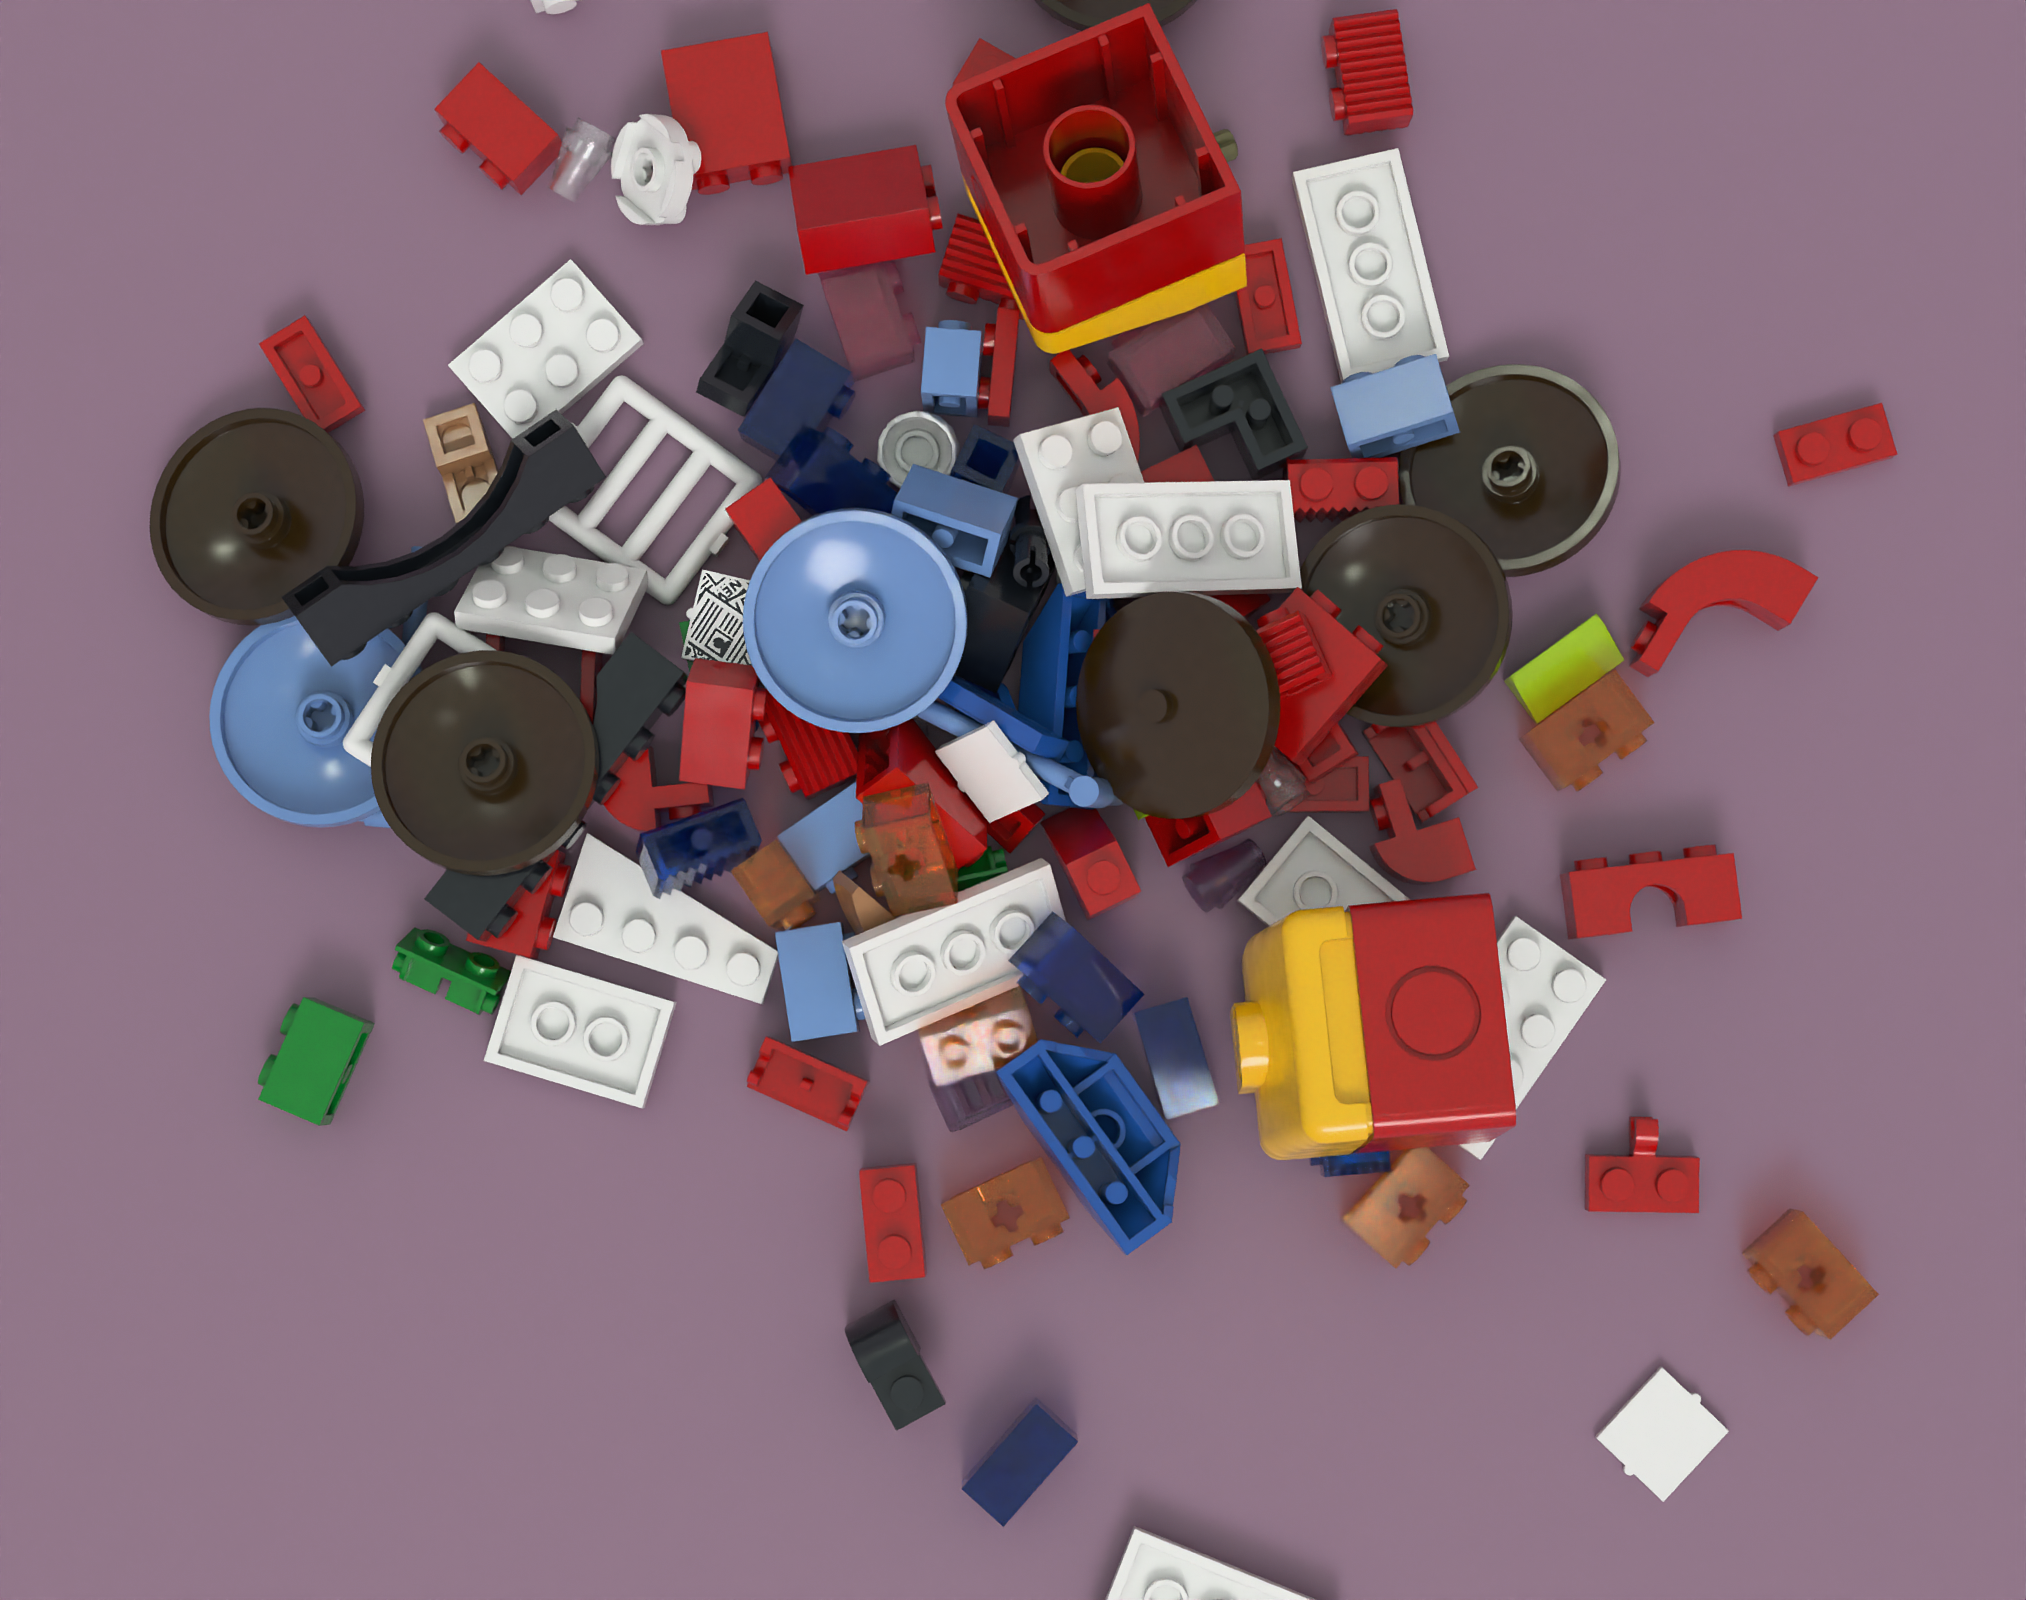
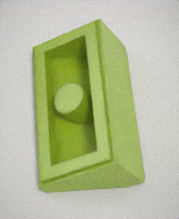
[1504,613,1624,724]

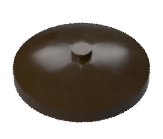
[1398,364,1621,577]
[150,408,364,626]
[1300,504,1513,727]
[1076,592,1281,819]
[371,650,599,876]

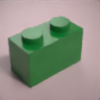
[258,997,375,1126]

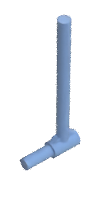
[916,701,1123,809]

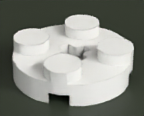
[611,114,701,225]

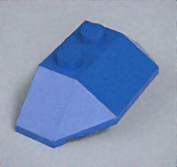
[1018,583,1117,810]
[995,1039,1181,1255]

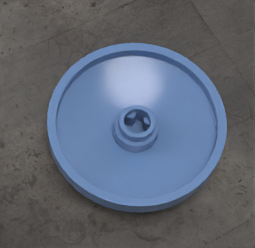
[743,508,968,733]
[209,616,423,828]

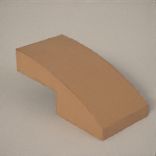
[423,403,499,524]
[832,870,896,935]

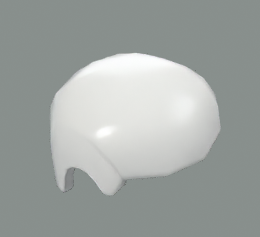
[877,411,960,488]

